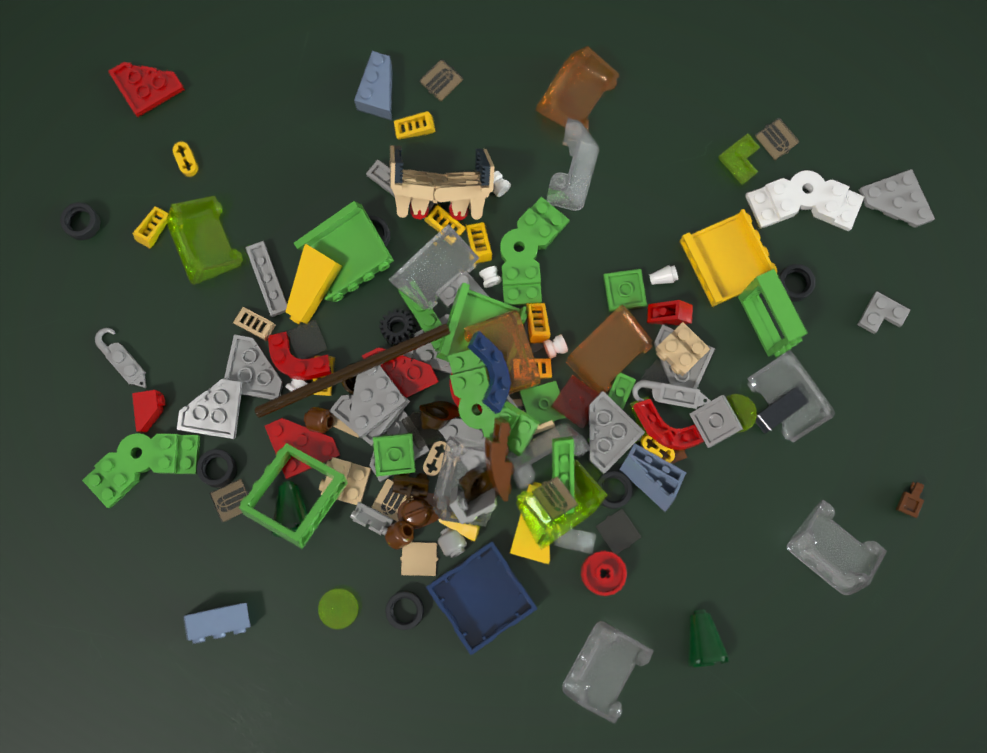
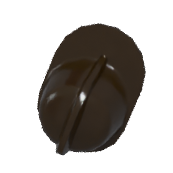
[419,401,460,430]
[459,468,493,501]

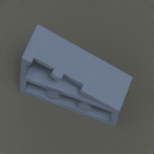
[354,51,392,120]
[619,443,686,512]
[183,603,250,643]

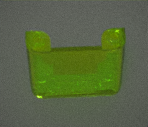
[167,196,243,285]
[516,460,608,550]

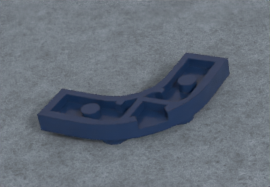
[467,331,511,414]

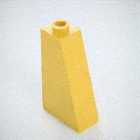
[285,244,343,324]
[510,482,550,564]

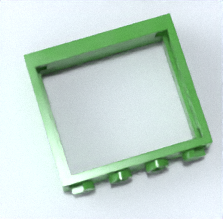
[738,269,807,357]
[239,443,348,548]

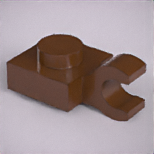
[896,482,924,518]

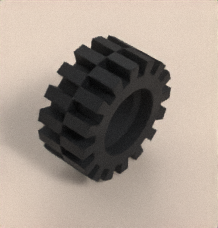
[379,309,416,345]

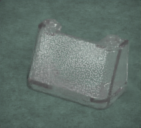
[547,118,599,211]
[388,224,479,310]
[747,350,835,443]
[506,423,590,491]
[432,436,491,527]
[787,500,887,595]
[563,621,653,724]

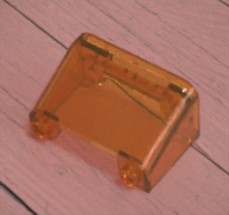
[536,46,620,135]
[566,304,653,395]
[464,310,540,395]

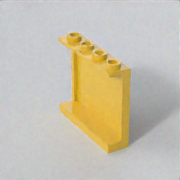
[680,209,777,307]

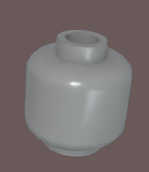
[438,527,467,558]

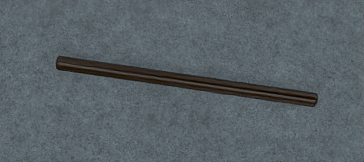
[254,324,450,418]

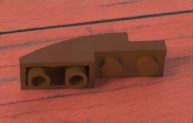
[485,418,514,501]

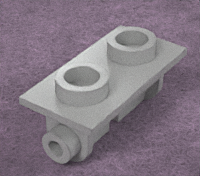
[350,502,393,536]

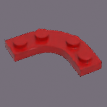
[268,332,332,380]
[632,399,704,450]

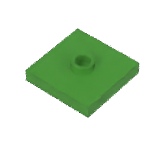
[603,269,647,312]
[519,381,568,425]
[373,433,415,476]

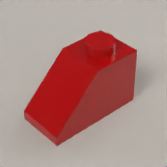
[647,300,693,325]
[132,390,165,434]

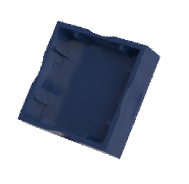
[426,542,537,655]

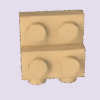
[655,322,710,376]
[319,457,371,505]

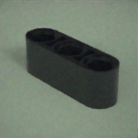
[752,386,809,434]

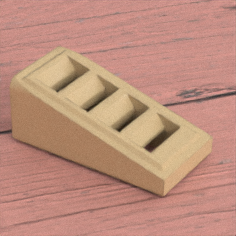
[233,307,276,341]

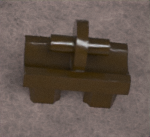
[393,473,429,501]

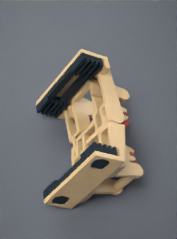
[390,146,494,220]

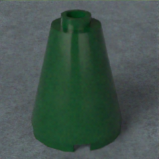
[271,481,308,538]
[688,610,729,667]

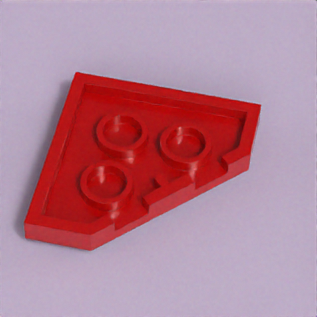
[109,62,185,117]
[362,347,439,398]
[265,418,341,479]

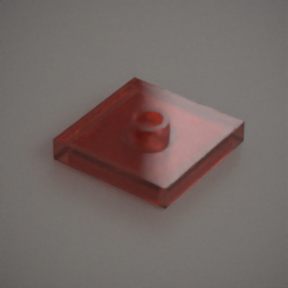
[551,375,600,429]

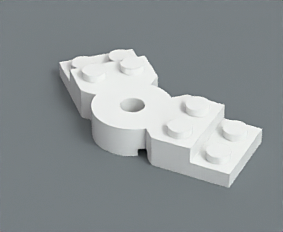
[746,171,864,231]

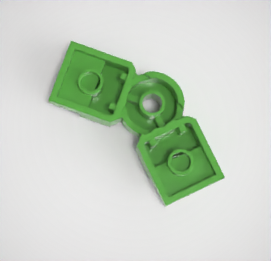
[500,197,570,306]
[448,350,540,457]
[82,433,200,509]

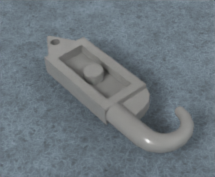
[95,328,147,388]
[632,380,711,409]

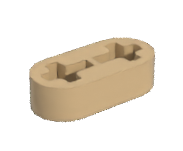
[423,441,449,477]

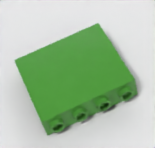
[294,201,394,302]
[436,282,527,373]

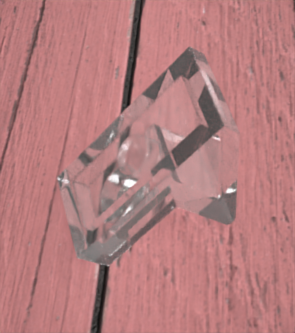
[554,526,596,554]

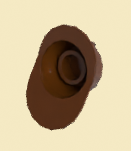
[397,493,443,530]

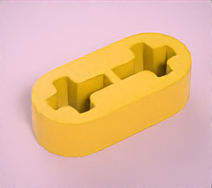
[173,142,198,177]
[641,434,675,463]

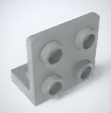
[449,486,497,524]

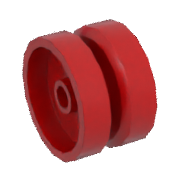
[581,551,627,596]

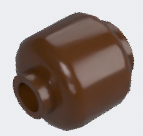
[304,407,334,433]
[385,520,414,549]

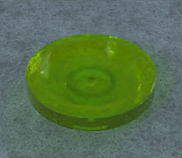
[726,394,757,433]
[318,588,358,629]

